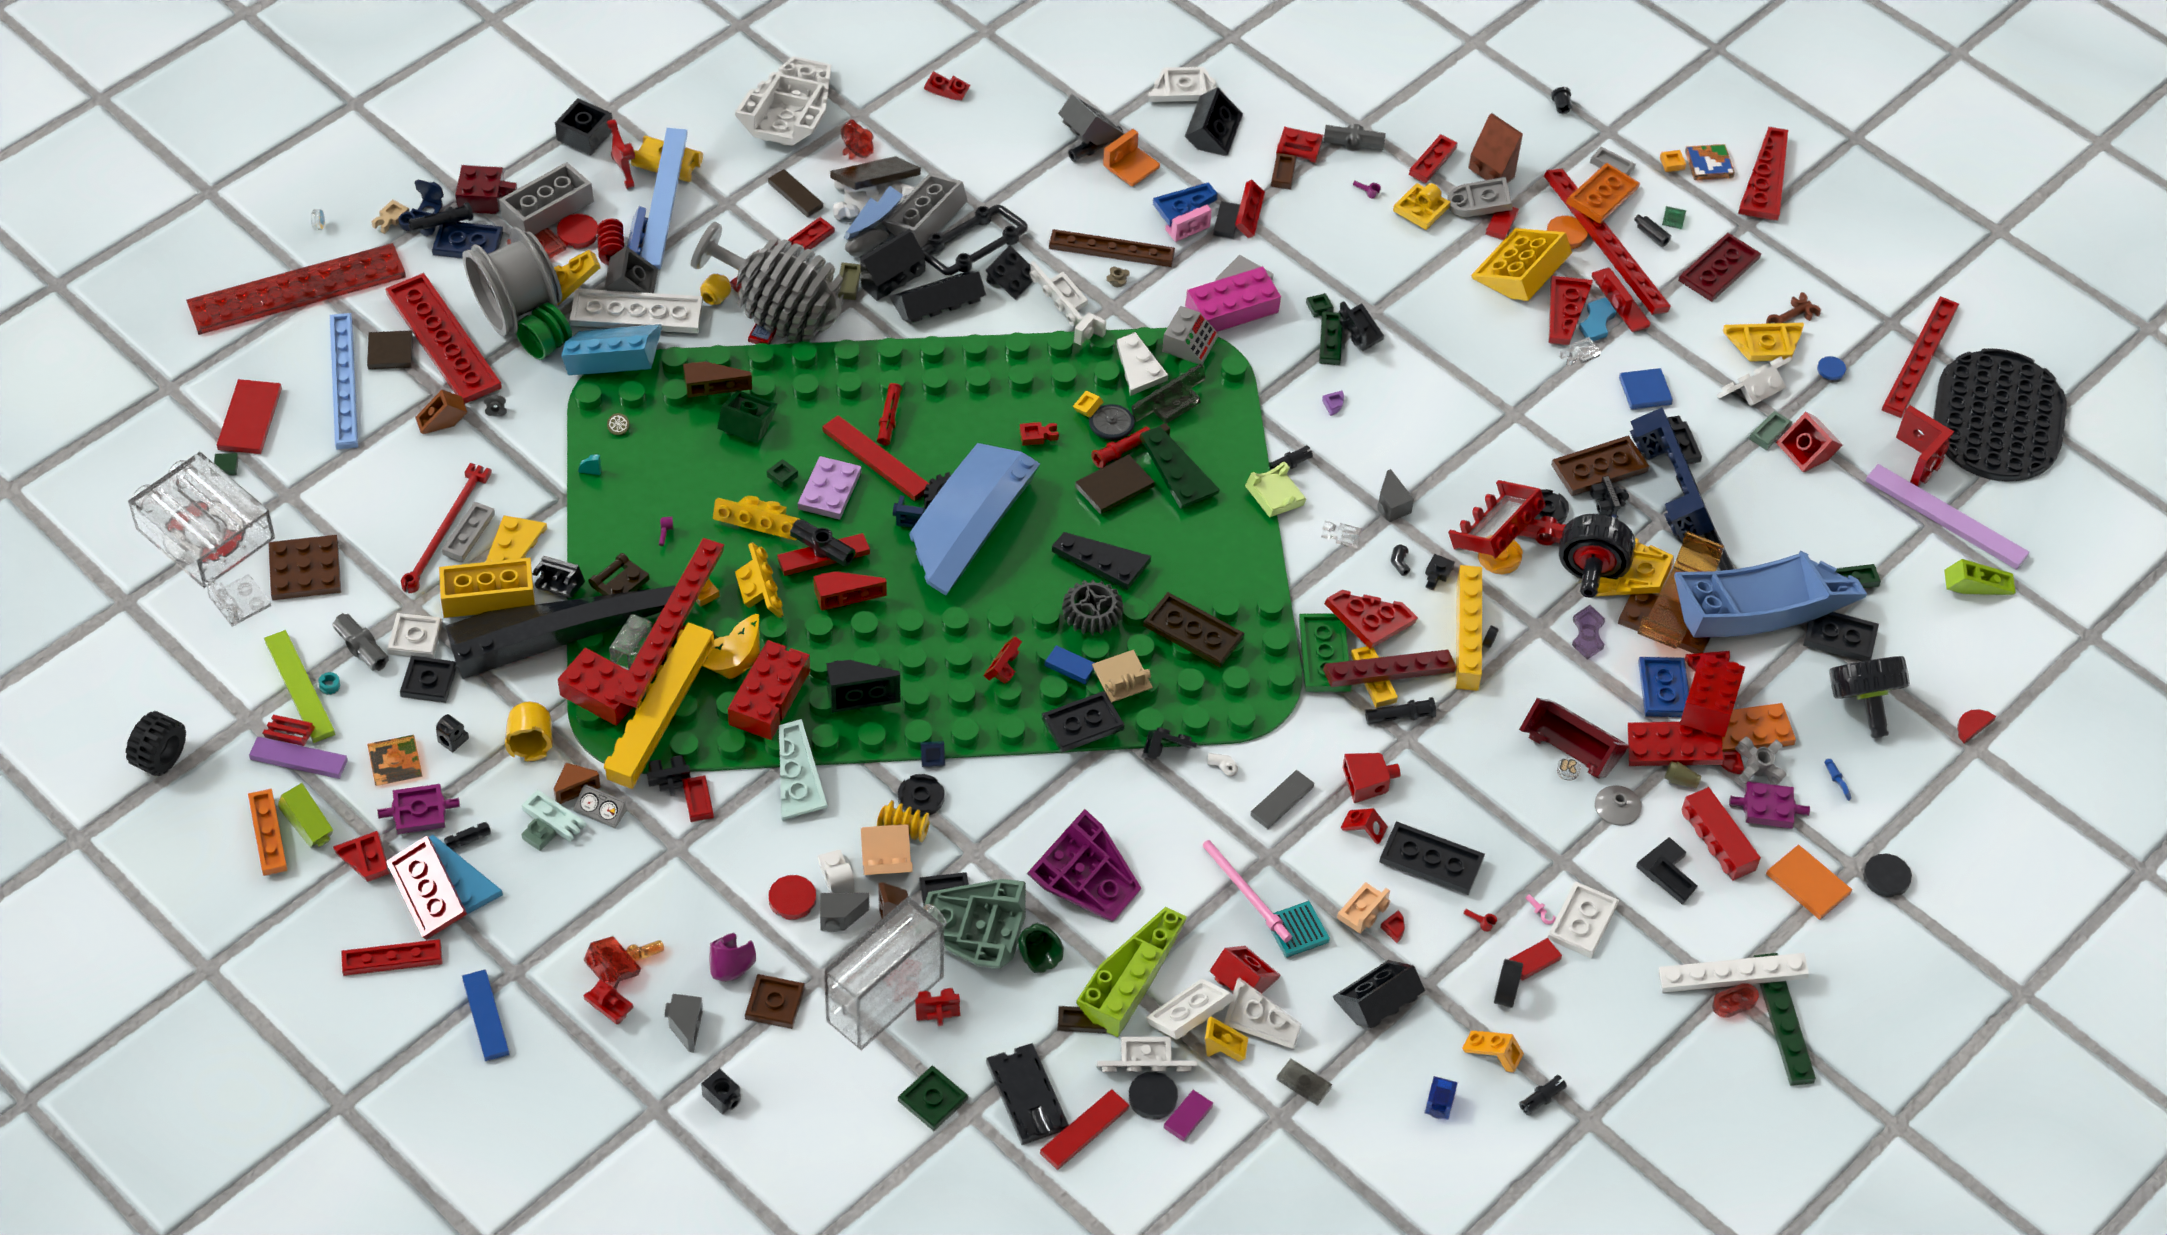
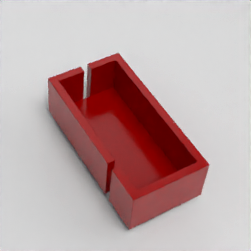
[728,640,810,740]
[1680,654,1745,737]

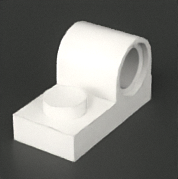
[818,849,855,893]

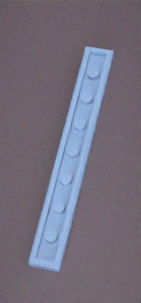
[641,128,688,269]
[330,313,358,450]

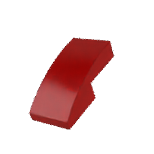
[923,71,971,100]

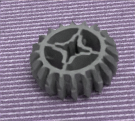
[1062,579,1124,636]

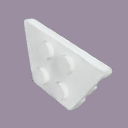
[1148,67,1225,102]

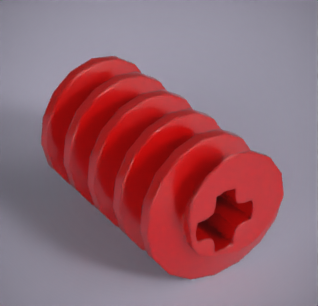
[597,218,624,265]

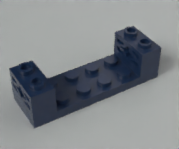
[1630,407,1715,543]

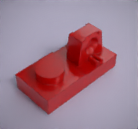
[983,636,1022,684]

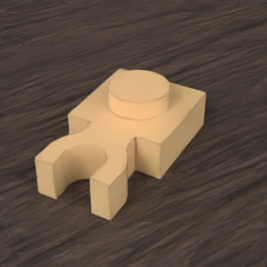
[371,200,409,234]

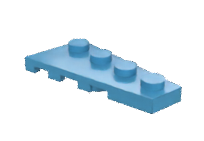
[429,835,503,914]

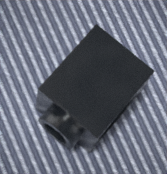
[701,1068,741,1115]

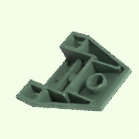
[915,879,1026,969]

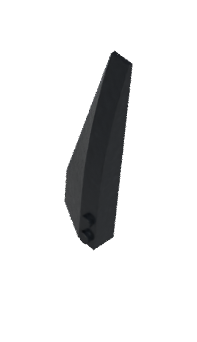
[445,586,675,679]

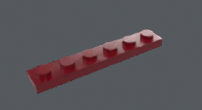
[1323,649,1456,687]

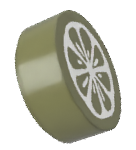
[607,413,630,436]

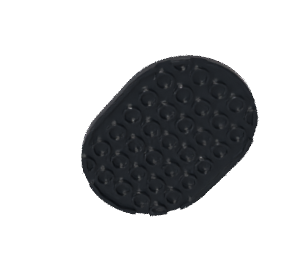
[1933,348,2067,482]

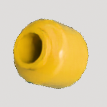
[700,274,731,305]

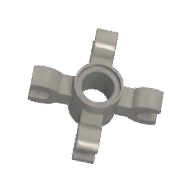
[1735,736,1787,785]

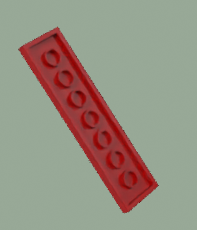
[385,273,502,404]

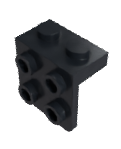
[1339,301,1384,351]

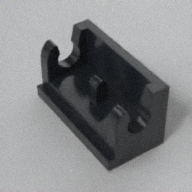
[532,556,585,598]

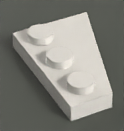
[1117,332,1168,396]

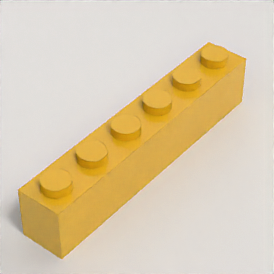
[1456,565,1482,691]

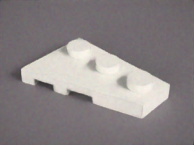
[1224,977,1302,1049]

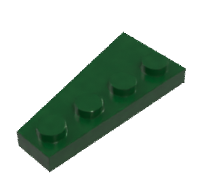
[1139,426,1220,509]

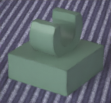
[521,818,556,851]

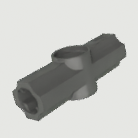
[1323,124,1386,151]
[332,613,389,671]

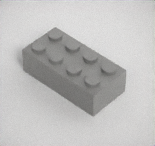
[499,162,594,235]

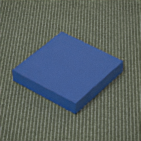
[1619,368,1673,410]

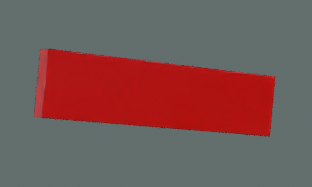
[777,533,870,576]
[341,939,442,976]
[1040,1089,1129,1170]

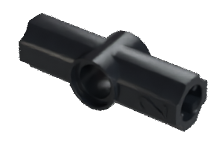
[790,519,856,566]

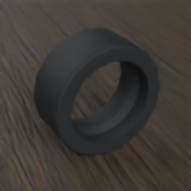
[1494,959,1523,1008]

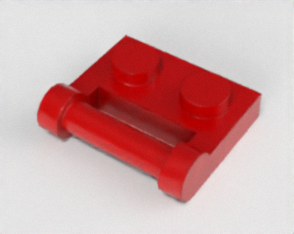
[1276,127,1323,163]

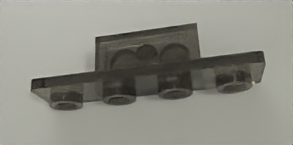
[1131,364,1205,424]

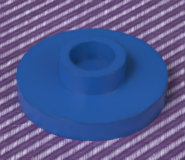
[1817,356,1846,380]

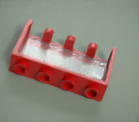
[1448,480,1546,559]

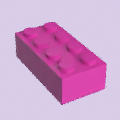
[1185,266,1281,332]

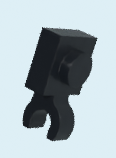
[1425,554,1455,590]

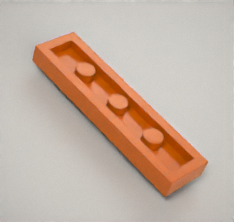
[248,789,288,876]

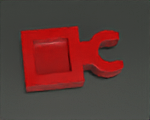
[1019,422,1059,446]

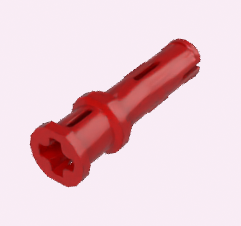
[1091,427,1150,468]

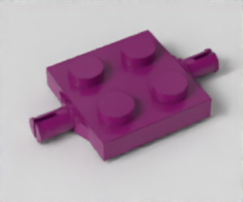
[1729,781,1810,829]
[377,784,460,835]

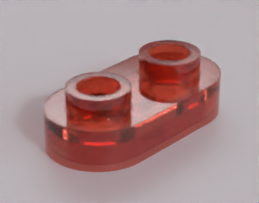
[1712,983,1759,1018]

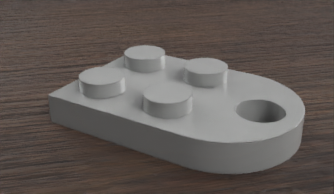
[1448,177,1512,217]

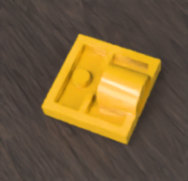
[1393,183,1450,230]

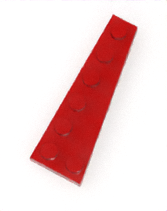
[1738,127,1788,221]

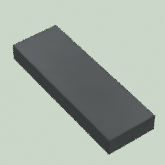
[1250,770,1314,829]

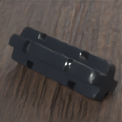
[444,822,491,850]

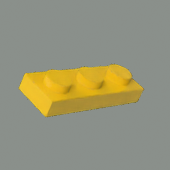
[1351,646,1398,708]

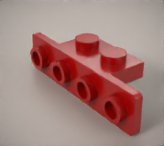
[1591,267,1651,332]

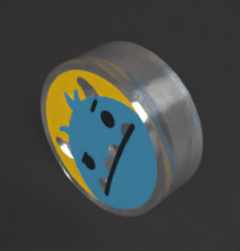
[311,209,325,230]

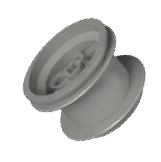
[462,227,562,336]

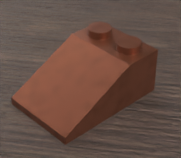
[1468,113,1523,183]

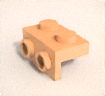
[1337,882,1390,934]

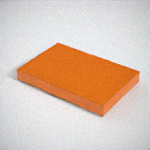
[1766,844,1852,920]

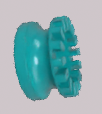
[318,672,340,695]

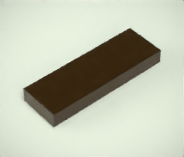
[768,169,823,218]

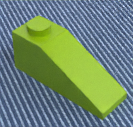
[1944,559,2016,595]

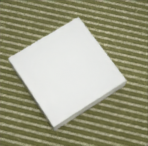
[387,613,443,658]

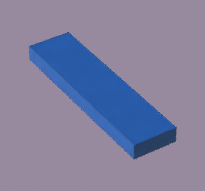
[462,969,509,1061]

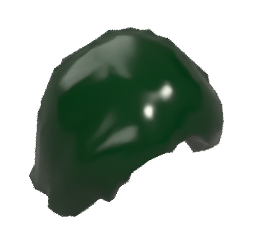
[1018,923,1064,973]

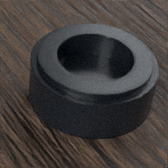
[1482,625,1499,649]

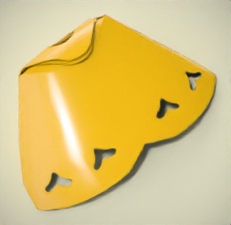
[702,614,760,679]

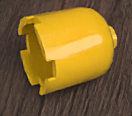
[505,701,552,761]

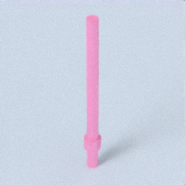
[1203,840,1292,942]

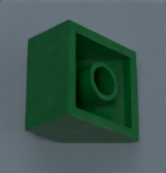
[717,390,777,443]

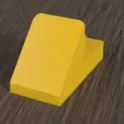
[1205,1017,1248,1062]

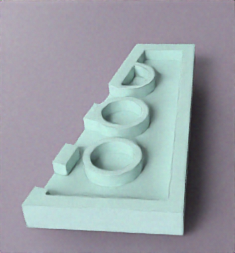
[779,719,828,821]

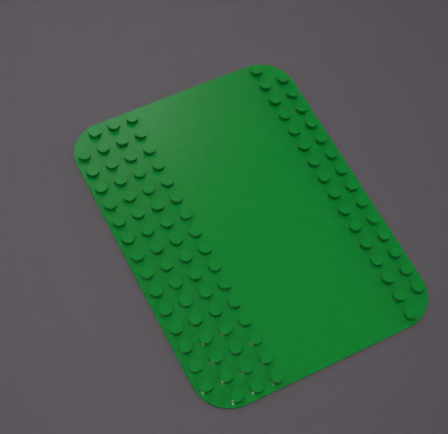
[567,327,1302,774]

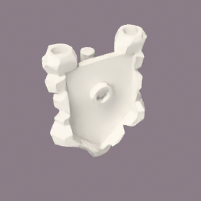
[833,180,915,220]

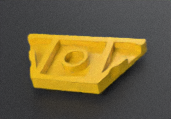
[1723,323,1804,361]

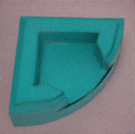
[578,455,602,475]

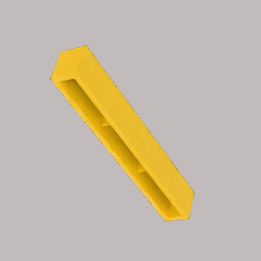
[604,622,714,789]

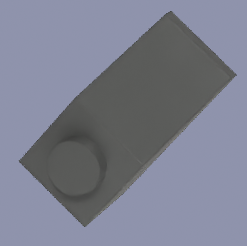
[1377,469,1414,522]
[820,893,869,932]
[665,994,703,1052]

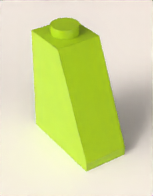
[277,783,333,848]

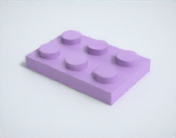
[798,456,862,520]

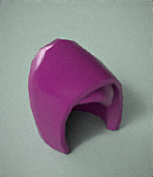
[709,933,756,982]

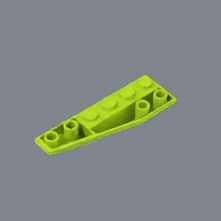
[1076,907,1187,1038]

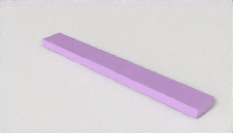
[1866,464,2029,570]

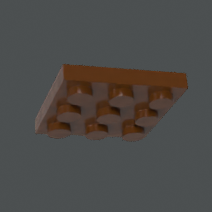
[268,535,341,600]

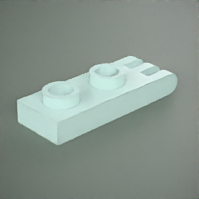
[522,789,586,841]

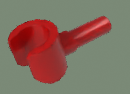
[1464,909,1497,932]

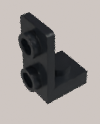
[1141,727,1198,760]

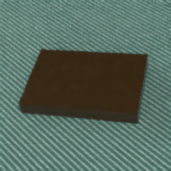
[1075,455,1155,514]

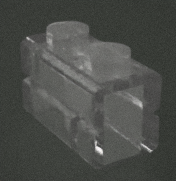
[609,614,652,670]

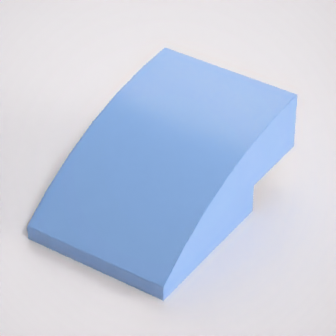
[844,186,903,240]

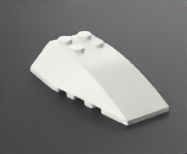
[735,56,831,146]

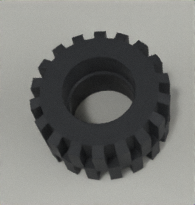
[126,711,186,776]

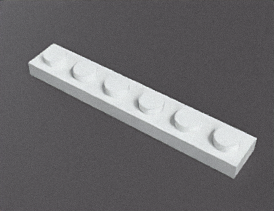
[1659,953,1809,993]

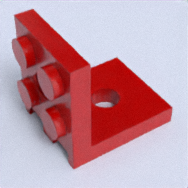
[1896,405,1954,487]

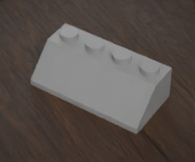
[882,173,968,248]

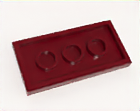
[1678,233,1761,302]

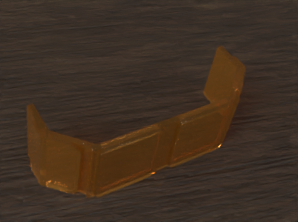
[1637,531,1724,649]

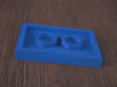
[1638,657,1689,717]

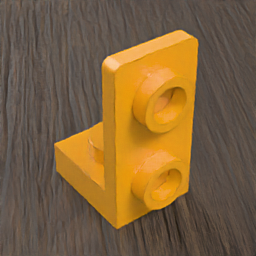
[1462,1031,1524,1072]

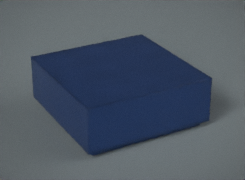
[921,741,945,767]

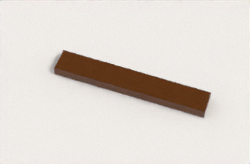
[1049,229,1175,267]

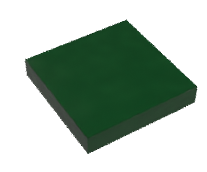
[898,1065,968,1131]

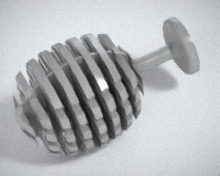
[691,222,844,342]

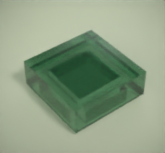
[1662,206,1686,229]

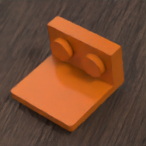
[1103,128,1160,186]

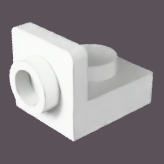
[1074,312,1107,345]

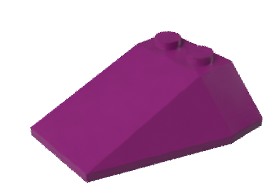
[1027,809,1142,922]

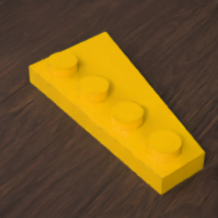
[486,515,547,562]

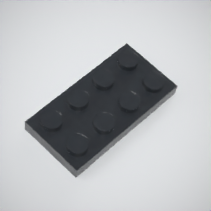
[1379,821,1485,895]

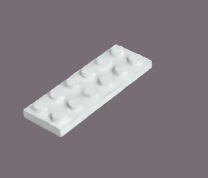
[570,289,703,333]

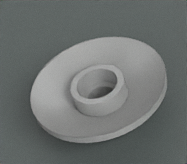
[1595,785,1642,826]

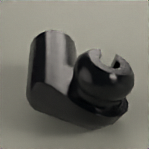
[1390,544,1410,576]

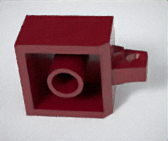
[455,165,517,214]

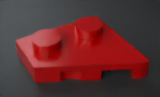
[333,831,390,882]

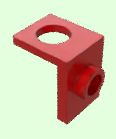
[1341,808,1388,844]

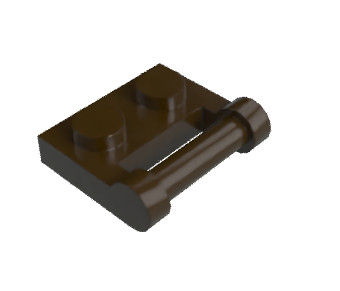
[588,553,650,595]

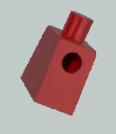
[1342,753,1401,803]

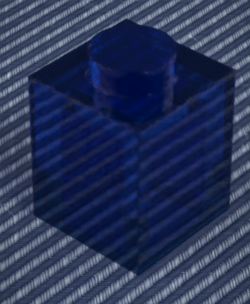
[1425,1076,1458,1120]

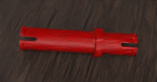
[877,383,902,446]

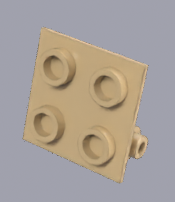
[1092,650,1153,703]

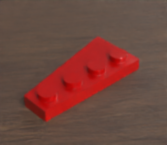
[1548,276,1593,345]

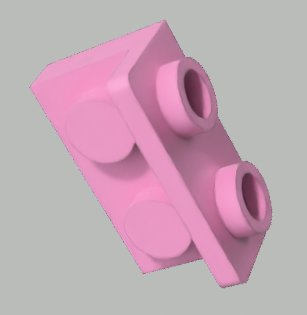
[1165,205,1212,242]

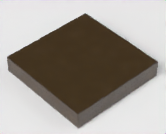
[367,330,413,369]

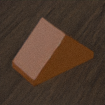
[554,763,601,804]

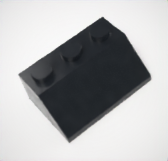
[1185,87,1243,156]
[860,229,925,301]
[1333,960,1425,1028]

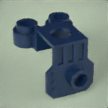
[398,179,444,236]

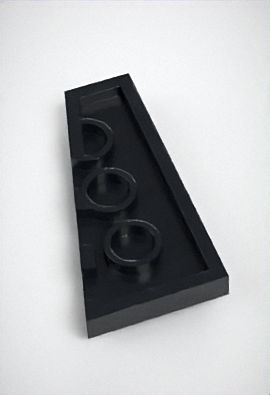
[1052,532,1151,590]

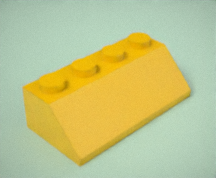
[439,558,535,618]

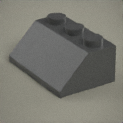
[1058,94,1125,145]

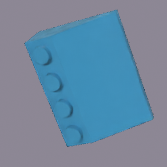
[561,324,662,376]

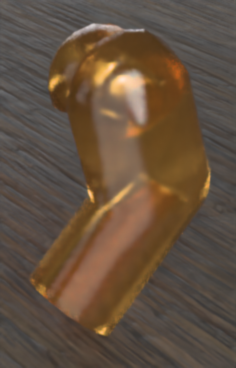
[626,940,664,961]

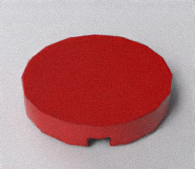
[557,213,598,249]
[769,875,816,920]

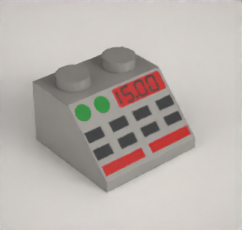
[1162,306,1218,365]

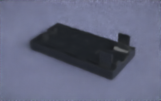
[986,1043,1069,1145]

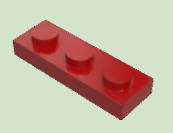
[1409,134,1458,183]
[1235,180,1265,238]

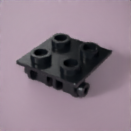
[985,246,1033,300]

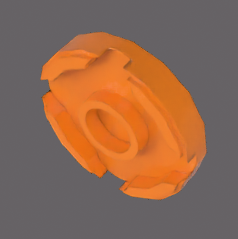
[1547,215,1588,249]

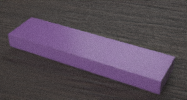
[249,736,348,779]

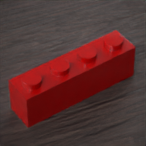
[1681,787,1761,880]

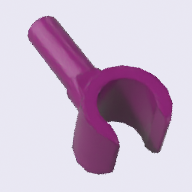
[1353,181,1381,199]
[659,516,673,546]

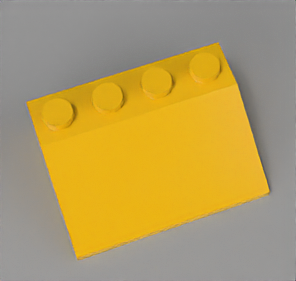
[1471,228,1572,301]

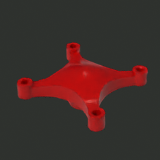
[607,119,635,189]

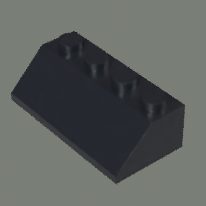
[890,271,986,323]

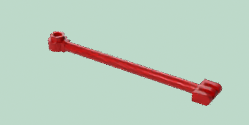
[401,463,492,593]

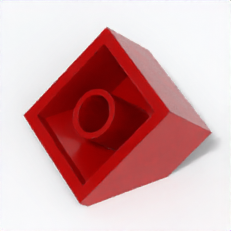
[1776,411,1843,472]
[1209,946,1281,994]

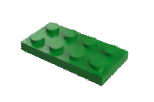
[1299,613,1352,692]

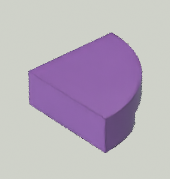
[1322,391,1344,416]

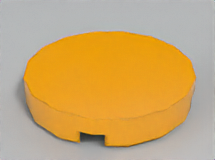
[1478,536,1523,574]

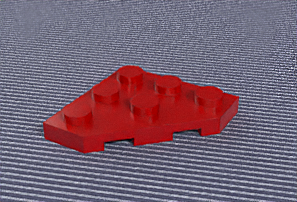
[1324,590,1418,649]

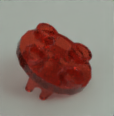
[841,119,874,159]

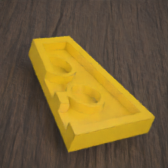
[554,250,601,306]

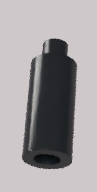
[1634,214,1671,247]

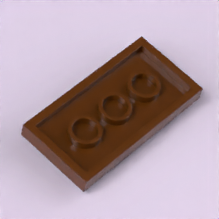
[1551,435,1649,496]
[1617,593,1711,654]

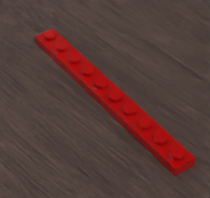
[1544,169,1671,314]
[615,538,724,708]

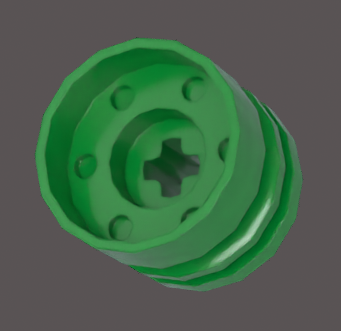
[516,302,572,360]

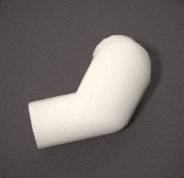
[1207,753,1238,776]

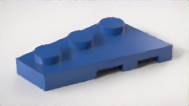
[1153,182,1218,227]

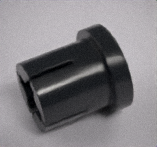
[1551,87,1572,114]

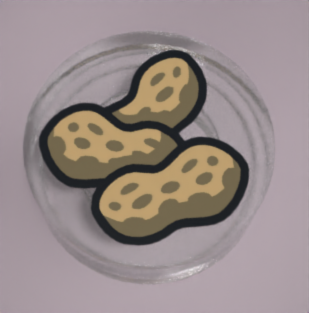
[1557,757,1581,781]

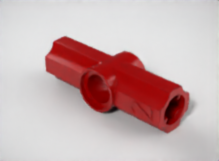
[1519,516,1566,546]

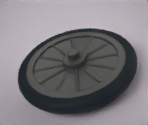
[1089,404,1135,440]

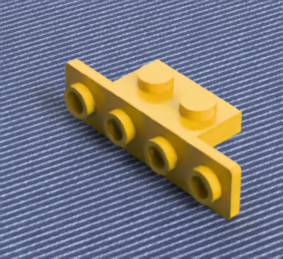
[713,496,801,540]
[735,542,784,618]

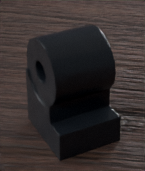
[436,714,469,753]

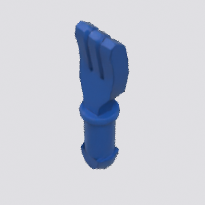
[1824,758,1851,801]

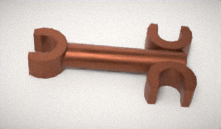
[1766,292,1821,324]

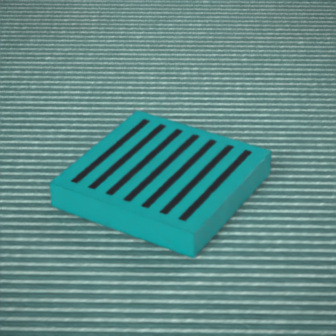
[1265,901,1330,958]

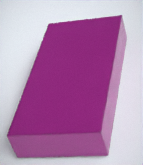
[1164,1089,1213,1142]

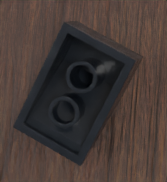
[826,660,901,713]

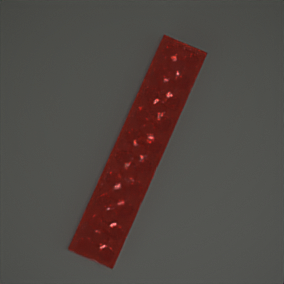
[186,243,406,335]

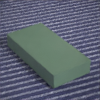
[1749,411,1792,450]

